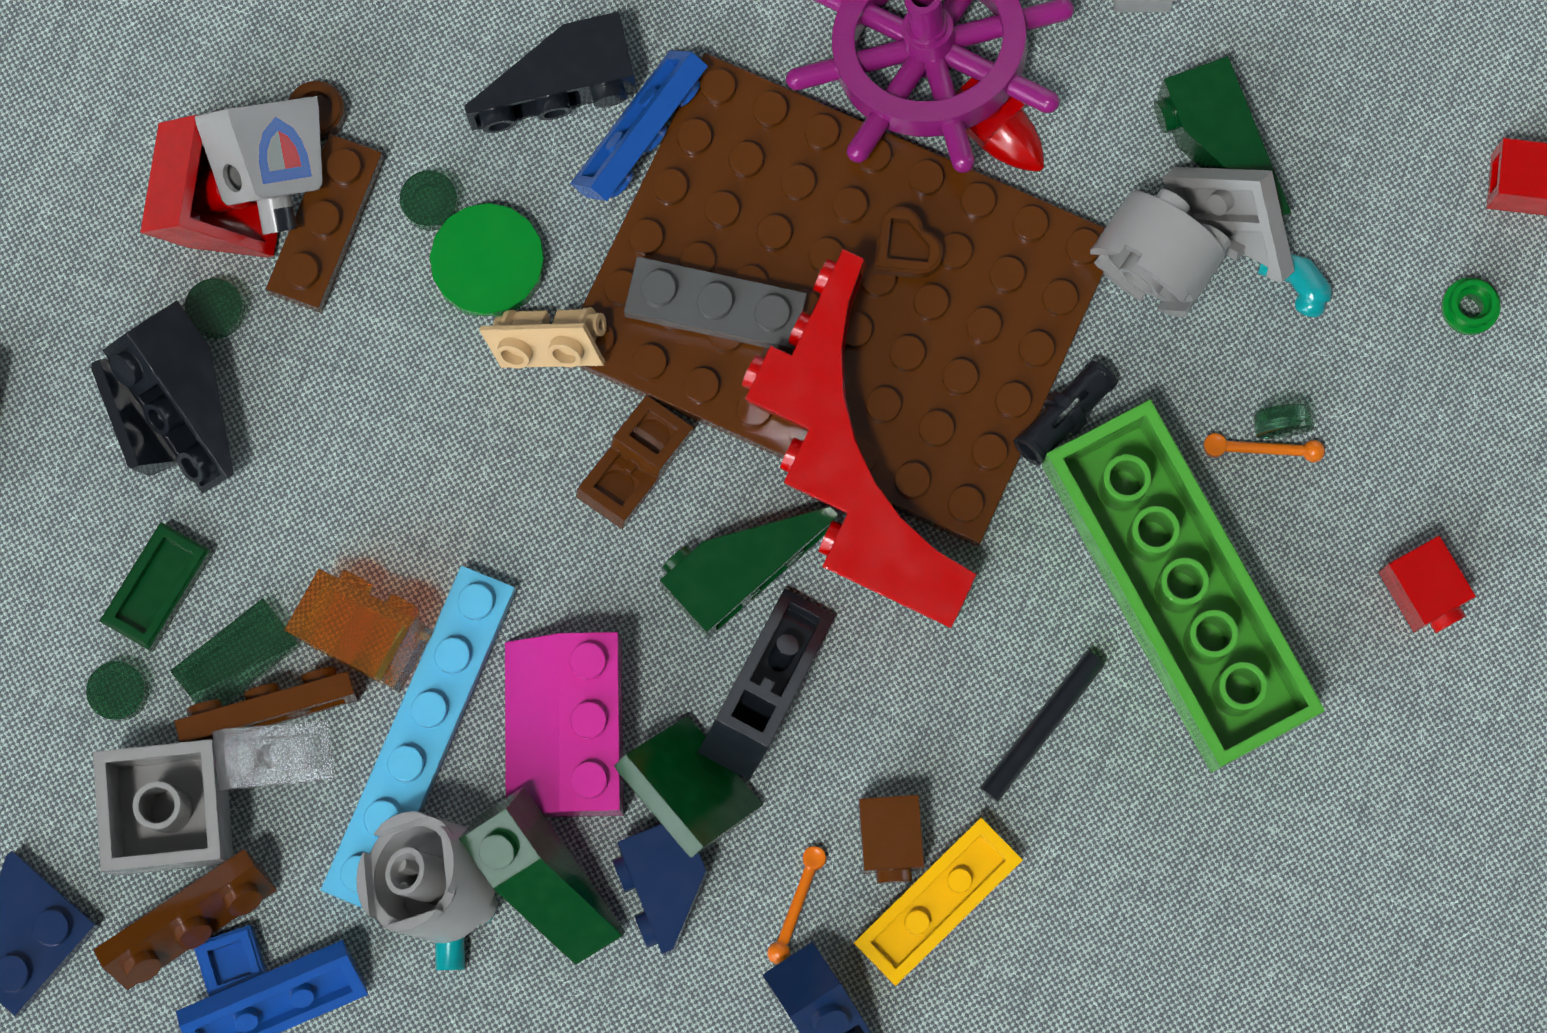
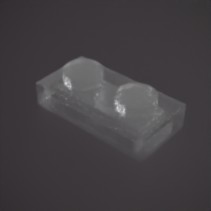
[212,721,334,791]

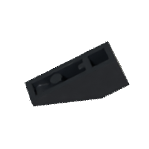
[697,588,836,780]

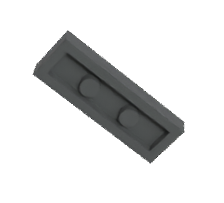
[624,257,807,353]

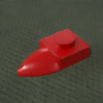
[955,78,1044,172]

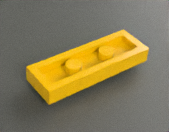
[853,818,1023,986]

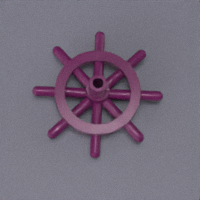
[786,0,1074,173]

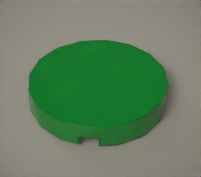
[429,203,545,317]

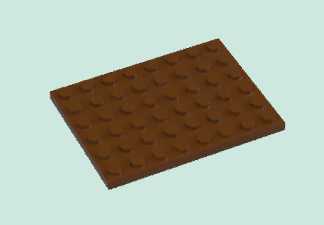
[577,53,1105,547]

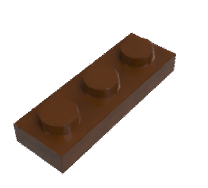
[266,134,385,314]
[174,667,358,743]
[93,849,277,991]

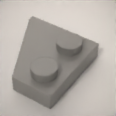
[1163,167,1294,282]

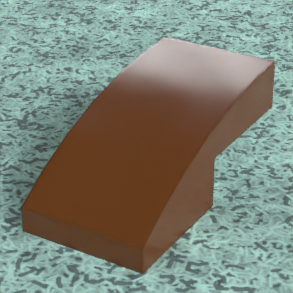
[576,395,693,530]

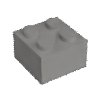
[93,739,233,876]

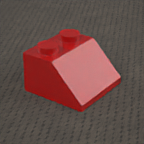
[140,114,278,258]

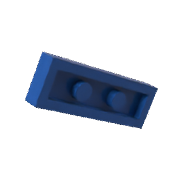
[570,50,708,201]
[176,940,368,1033]

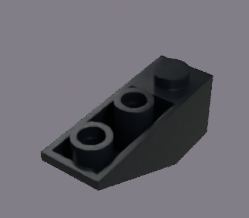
[464,11,637,133]
[102,300,234,494]

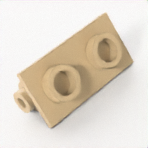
[479,307,607,369]

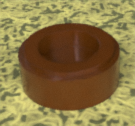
[289,81,346,141]

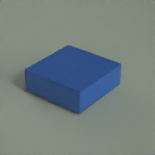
[194,925,267,997]

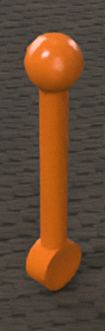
[1203,433,1325,463]
[767,846,826,964]

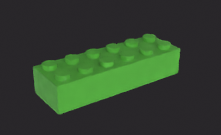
[1042,399,1325,773]

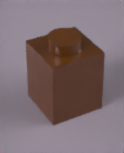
[858,795,924,884]

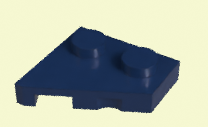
[0,851,100,1017]

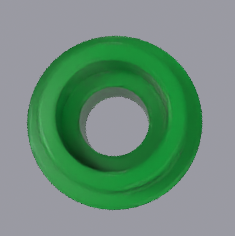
[1441,277,1501,335]

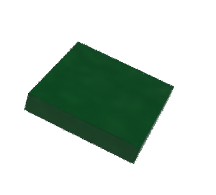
[614,715,763,858]

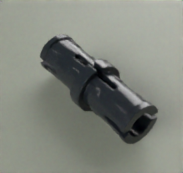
[1013,360,1117,466]

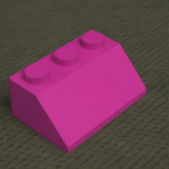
[505,632,624,817]

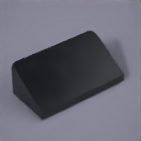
[91,359,178,477]

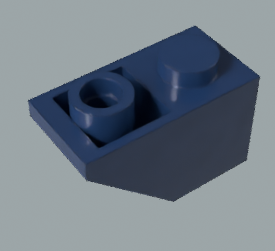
[612,824,708,956]
[762,942,871,1033]

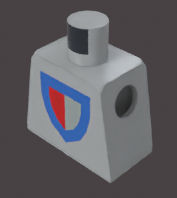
[195,96,322,235]

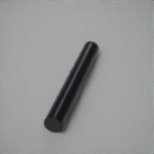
[979,650,1105,803]

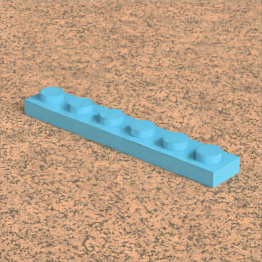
[320,566,517,908]

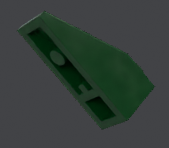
[1154,56,1291,225]
[660,507,838,640]
[459,787,625,965]

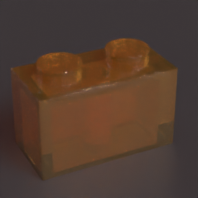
[284,568,434,693]

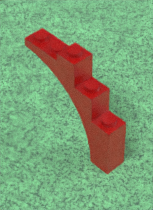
[742,249,977,629]

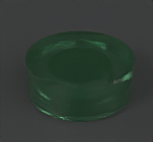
[400,170,459,231]
[185,278,245,339]
[1253,404,1314,439]
[86,661,149,722]

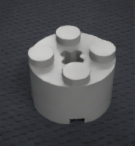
[1090,189,1231,317]
[356,811,497,943]

